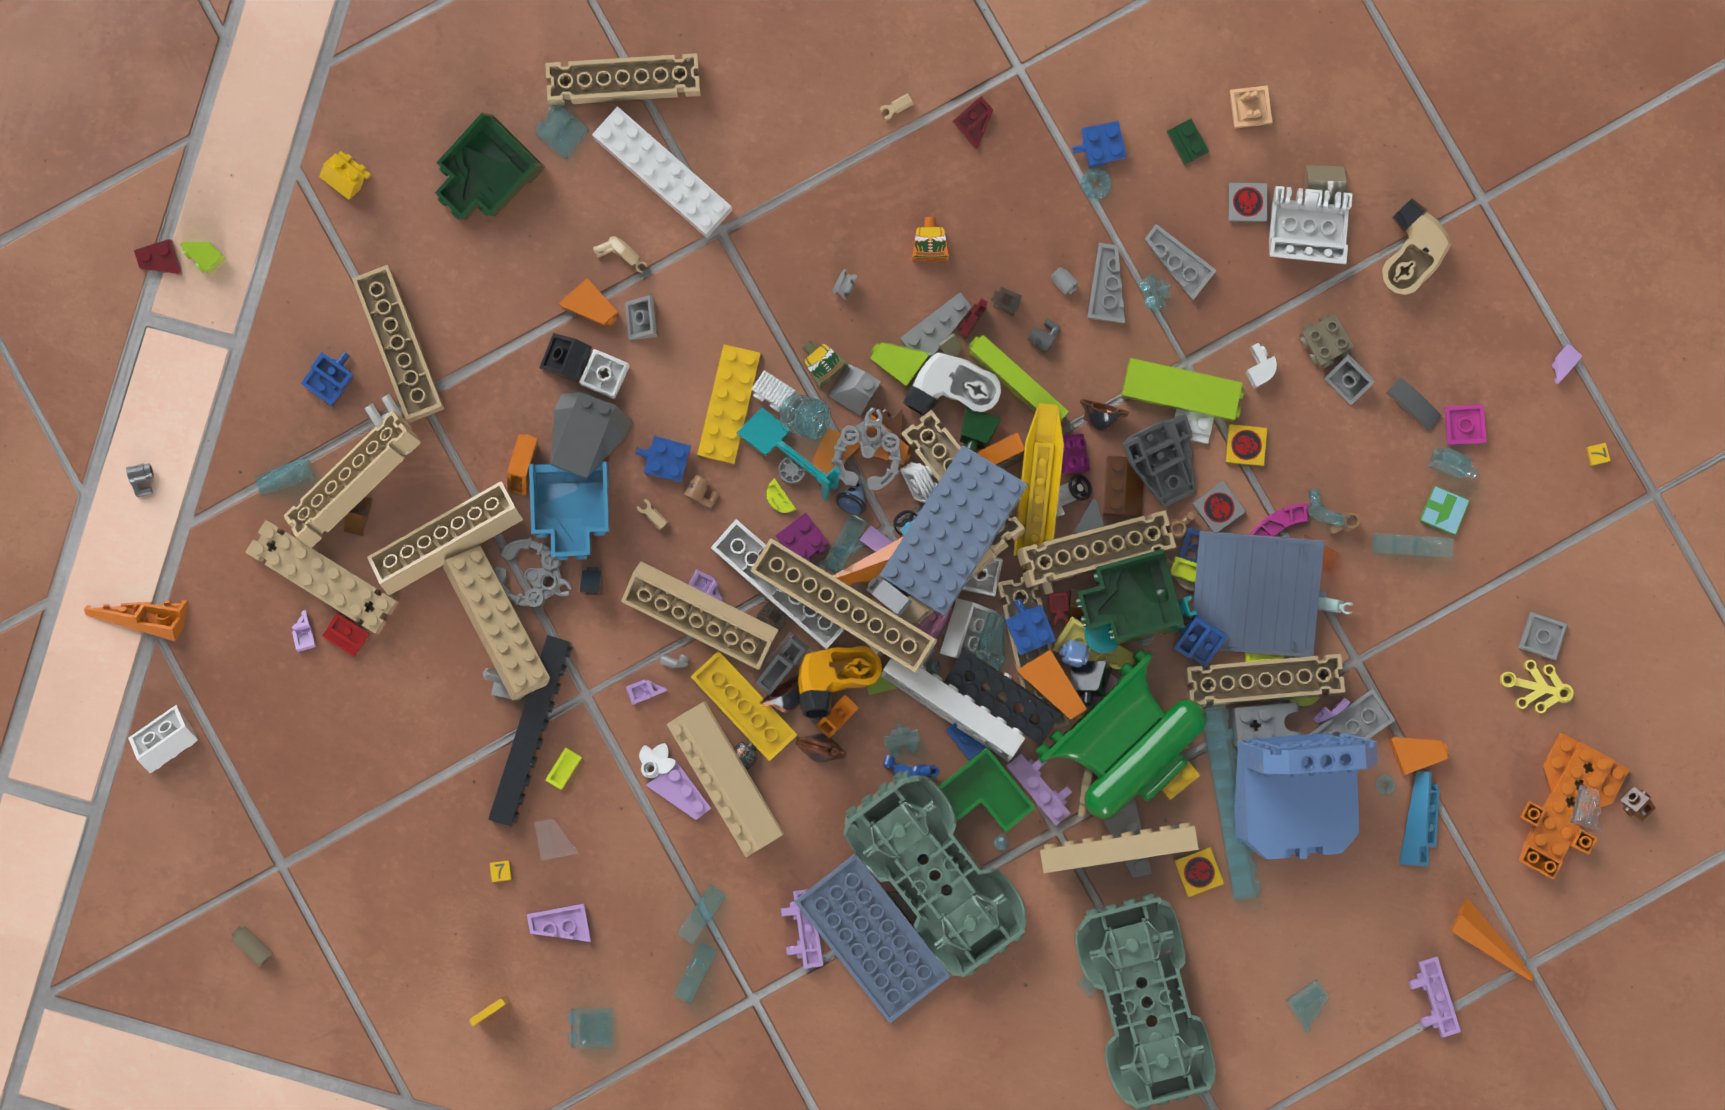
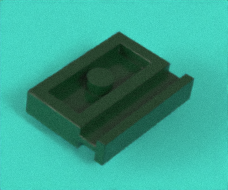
[1166,118,1209,165]

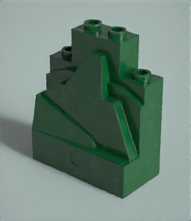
[435,113,546,220]
[1076,549,1186,644]

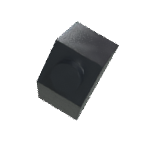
[580,567,603,595]

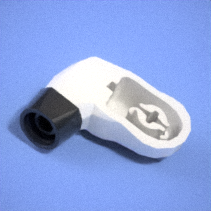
[903,353,1001,416]

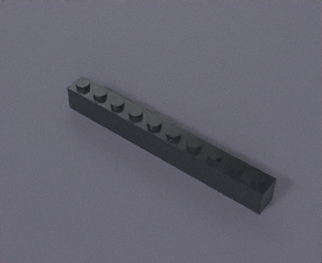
[488,635,573,827]

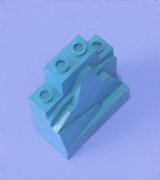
[529,462,610,560]

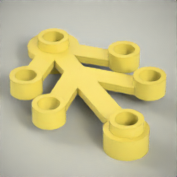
[1500,660,1574,713]

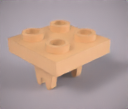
[1229,85,1273,129]

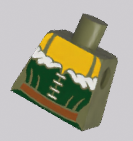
[802,341,848,389]

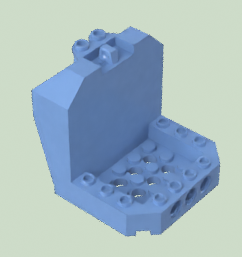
[1234,733,1378,860]

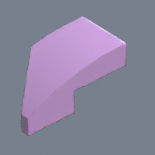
[1552,344,1582,384]
[688,569,722,601]
[292,610,316,652]
[625,680,667,705]
[1313,698,1350,723]

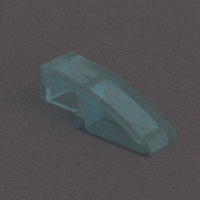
[677,885,727,944]

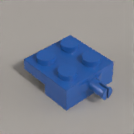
[1071,121,1127,168]
[301,352,355,407]
[635,436,691,483]
[1005,598,1056,655]
[1174,614,1228,667]

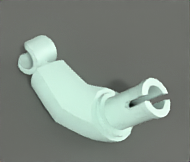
[1318,597,1353,614]

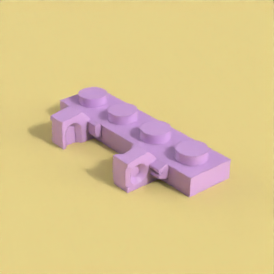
[1006,754,1072,826]
[781,889,823,969]
[1408,957,1461,1037]

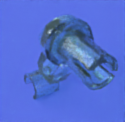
[1307,489,1350,527]

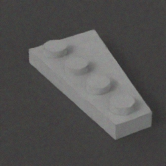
[1087,243,1125,324]

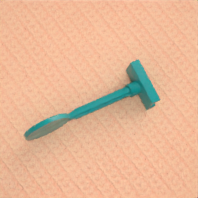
[1084,596,1197,654]

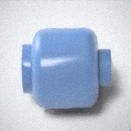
[1059,640,1090,667]

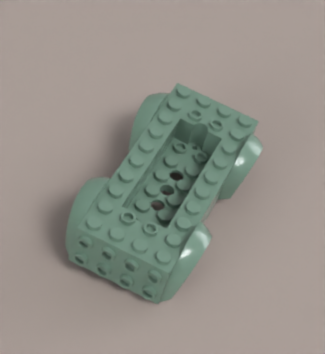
[843,770,1027,977]
[1075,894,1216,1110]

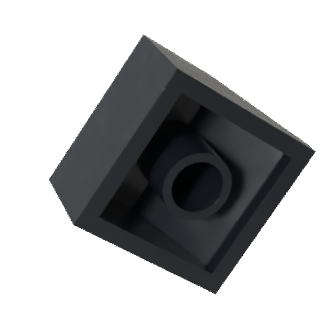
[539,333,592,382]

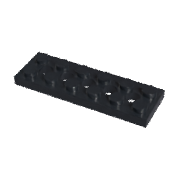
[944,649,1062,745]

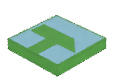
[1419,485,1470,536]

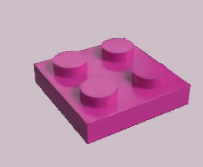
[1444,404,1487,446]

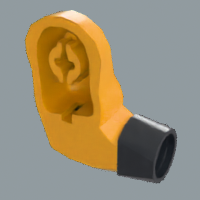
[798,646,882,719]

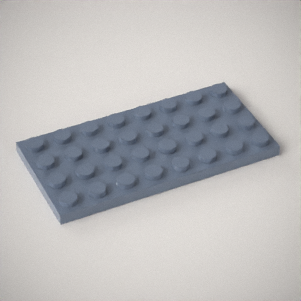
[880,445,1028,616]
[794,853,951,1023]

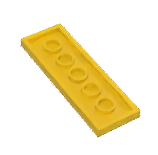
[697,344,761,464]
[691,651,797,761]

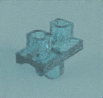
[1139,274,1173,309]
[884,722,920,756]

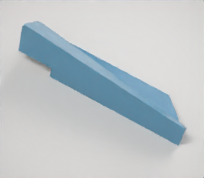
[1400,771,1440,867]

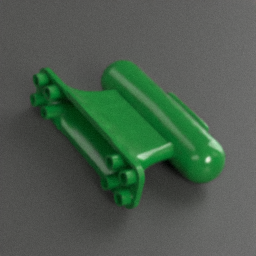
[1035,649,1207,820]

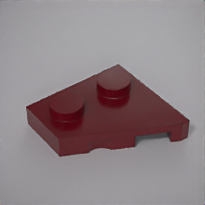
[952,96,993,149]
[134,239,182,275]
[958,298,988,339]

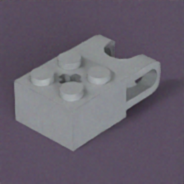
[1230,702,1302,747]

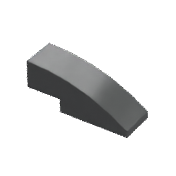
[1386,377,1442,430]
[755,635,809,695]

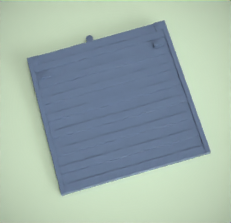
[1192,531,1327,657]

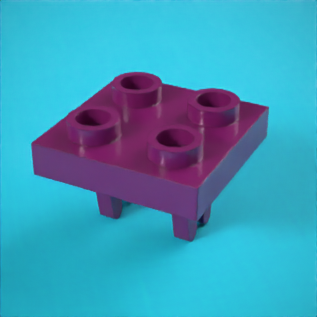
[1061,434,1090,474]

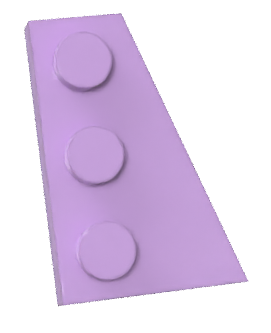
[646,762,711,820]
[527,903,591,942]

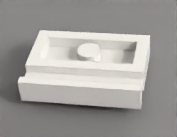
[1175,409,1214,444]

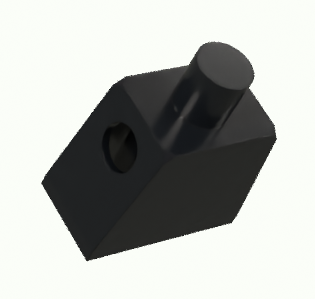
[1071,661,1112,706]

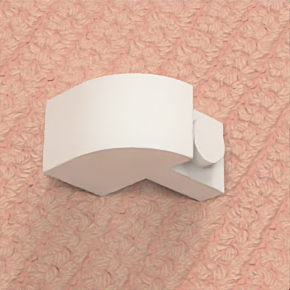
[1245,343,1277,389]

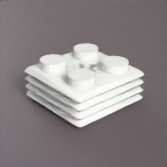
[579,349,629,399]
[900,462,937,503]
[962,557,1003,596]

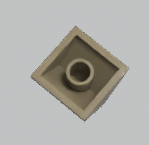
[1305,165,1347,204]

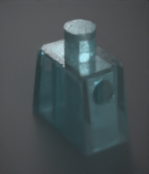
[1428,447,1478,479]

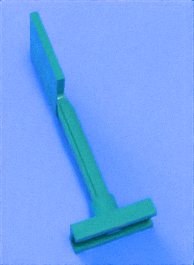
[737,407,841,501]

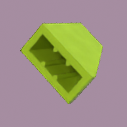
[870,342,932,386]

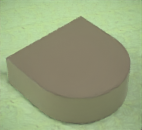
[938,334,961,357]

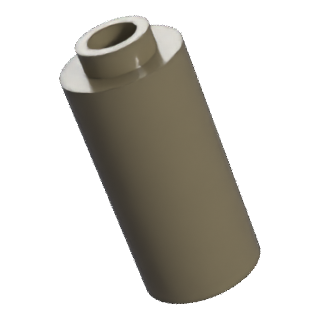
[231,926,273,967]

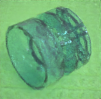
[780,394,831,440]

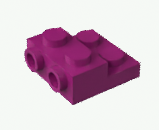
[775,513,829,562]

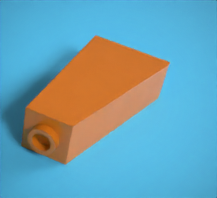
[1016,650,1087,721]

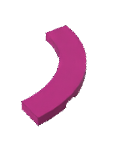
[1249,503,1308,537]

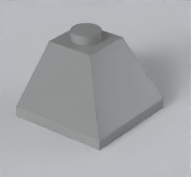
[828,364,881,417]

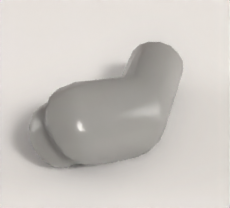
[660,654,690,668]

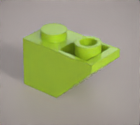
[179,242,226,274]

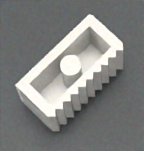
[752,370,796,412]

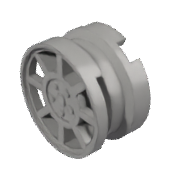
[832,269,858,300]
[779,457,806,485]

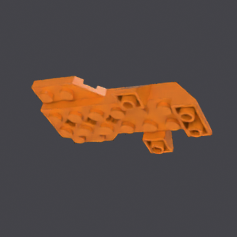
[1519,733,1630,880]

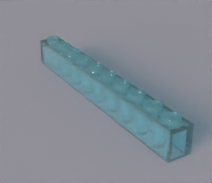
[1204,705,1260,901]

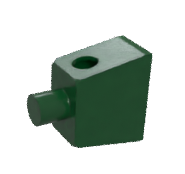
[959,406,1001,453]

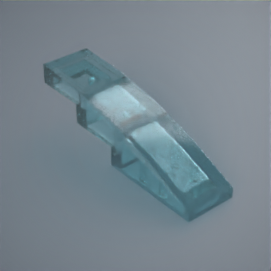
[1372,533,1454,558]

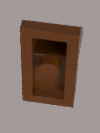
[872,406,902,439]
[344,497,373,536]

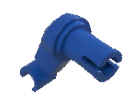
[883,755,939,778]

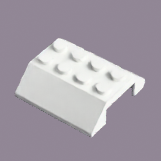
[1269,186,1352,264]

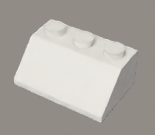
[940,599,998,660]
[129,705,198,773]

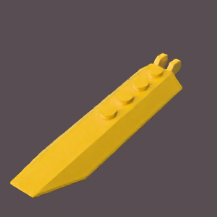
[1013,403,1064,571]

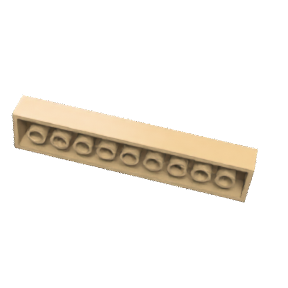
[750,538,937,674]

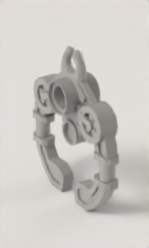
[831,408,902,490]
[494,537,572,608]

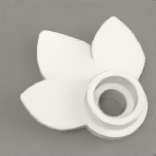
[639,743,676,778]

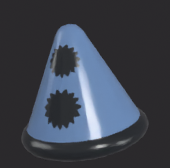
[836,482,866,515]

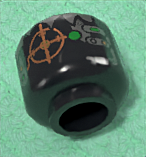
[734,742,758,770]

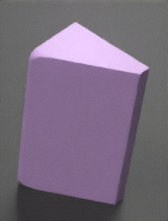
[859,526,893,552]

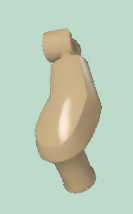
[593,236,649,273]

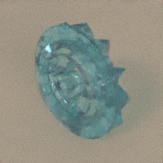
[1081,168,1111,199]

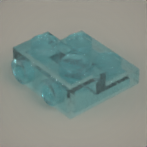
[535,104,589,159]
[568,1007,613,1049]

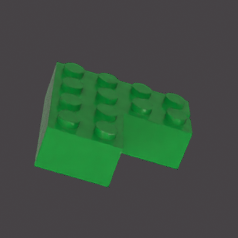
[938,747,1036,832]

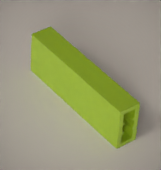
[969,335,1069,422]
[1121,358,1245,422]

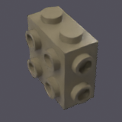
[1299,314,1354,368]

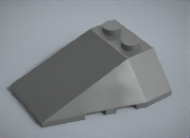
[551,392,633,479]
[1123,414,1195,508]

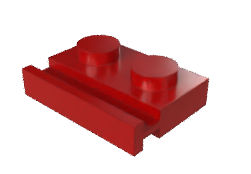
[322,613,370,657]

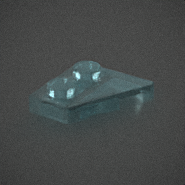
[1285,979,1329,1033]

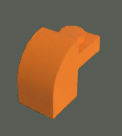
[816,695,859,739]

